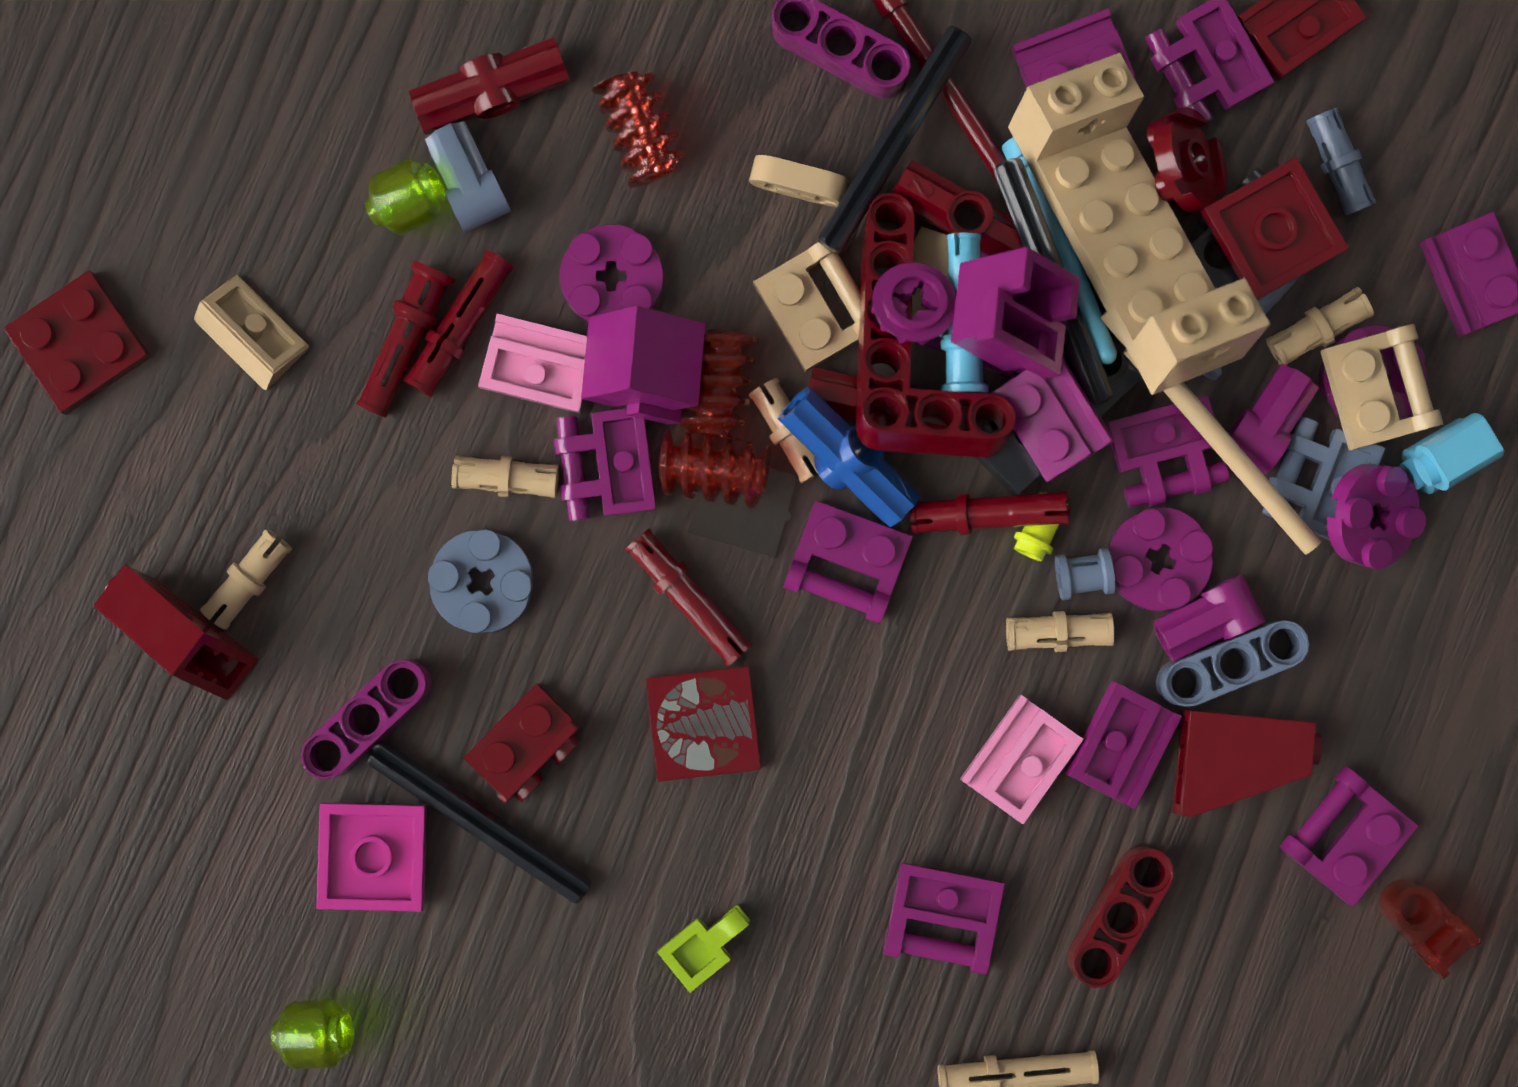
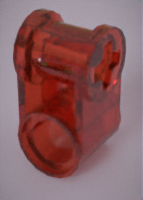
[1380,880,1482,980]

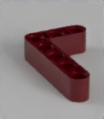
[856,193,1016,457]

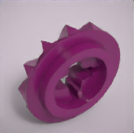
[872,263,956,346]

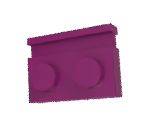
[1011,8,1136,89]
[1419,212,1518,337]
[991,357,1115,482]
[1065,681,1182,809]

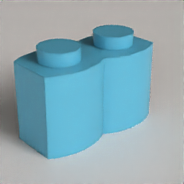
[1400,413,1504,494]

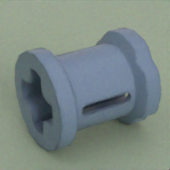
[1055,548,1115,600]

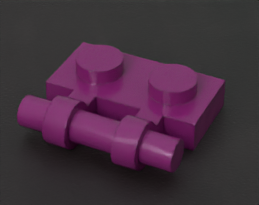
[1145,0,1274,122]
[1105,395,1230,508]
[554,408,657,522]

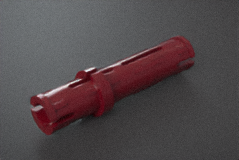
[403,250,514,398]
[910,491,1071,535]
[625,528,752,667]

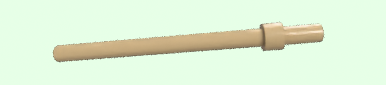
[1100,311,1321,555]

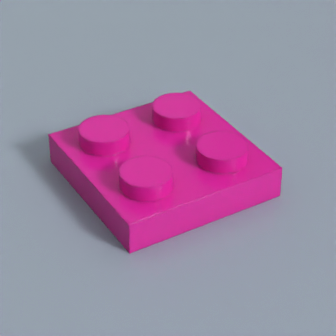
[316,802,427,912]

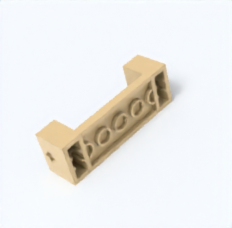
[1008,53,1270,395]

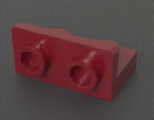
[463,683,582,804]

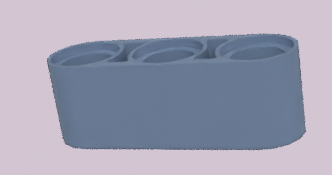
[1156,620,1309,707]

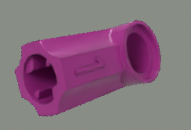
[1228,364,1319,475]
[1152,574,1266,661]

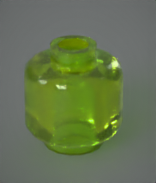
[365,158,446,236]
[271,999,354,1069]

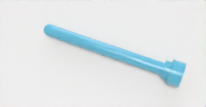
[1002,137,1117,364]

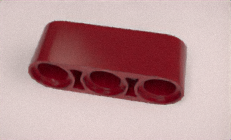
[1067,845,1174,988]

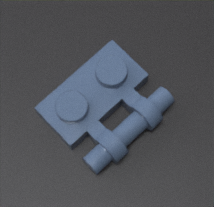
[1262,417,1385,540]

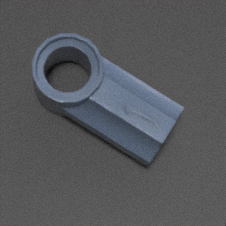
[425,121,511,233]

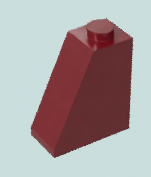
[93,564,259,701]
[1172,710,1322,817]

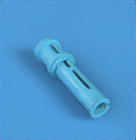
[941,233,989,394]

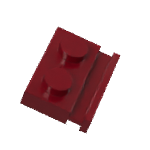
[1238,0,1367,81]

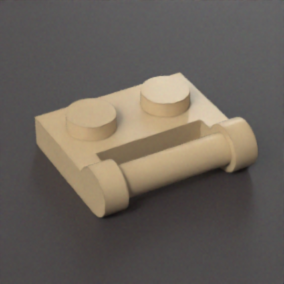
[753,242,880,372]
[1320,324,1444,451]

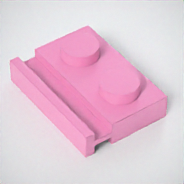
[478,314,587,413]
[960,695,1084,824]

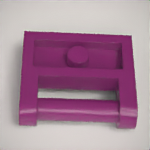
[783,500,912,624]
[1279,766,1418,907]
[883,862,1005,975]

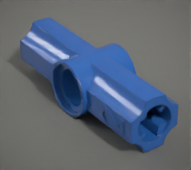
[777,387,920,527]

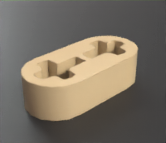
[749,155,850,207]

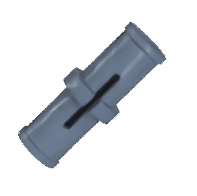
[1306,107,1377,216]

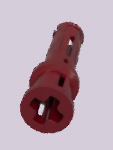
[356,260,456,418]

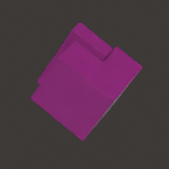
[951,247,1080,378]
[581,305,705,425]

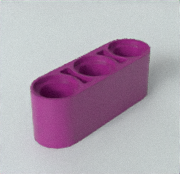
[772,0,910,99]
[301,660,432,780]

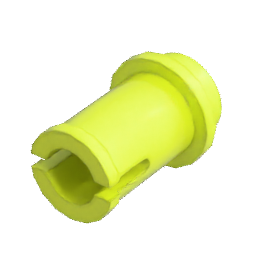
[1014,492,1069,562]

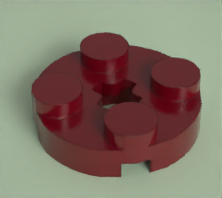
[1147,107,1228,214]

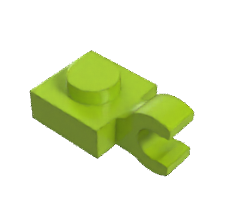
[657,904,750,993]

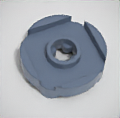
[428,529,533,633]

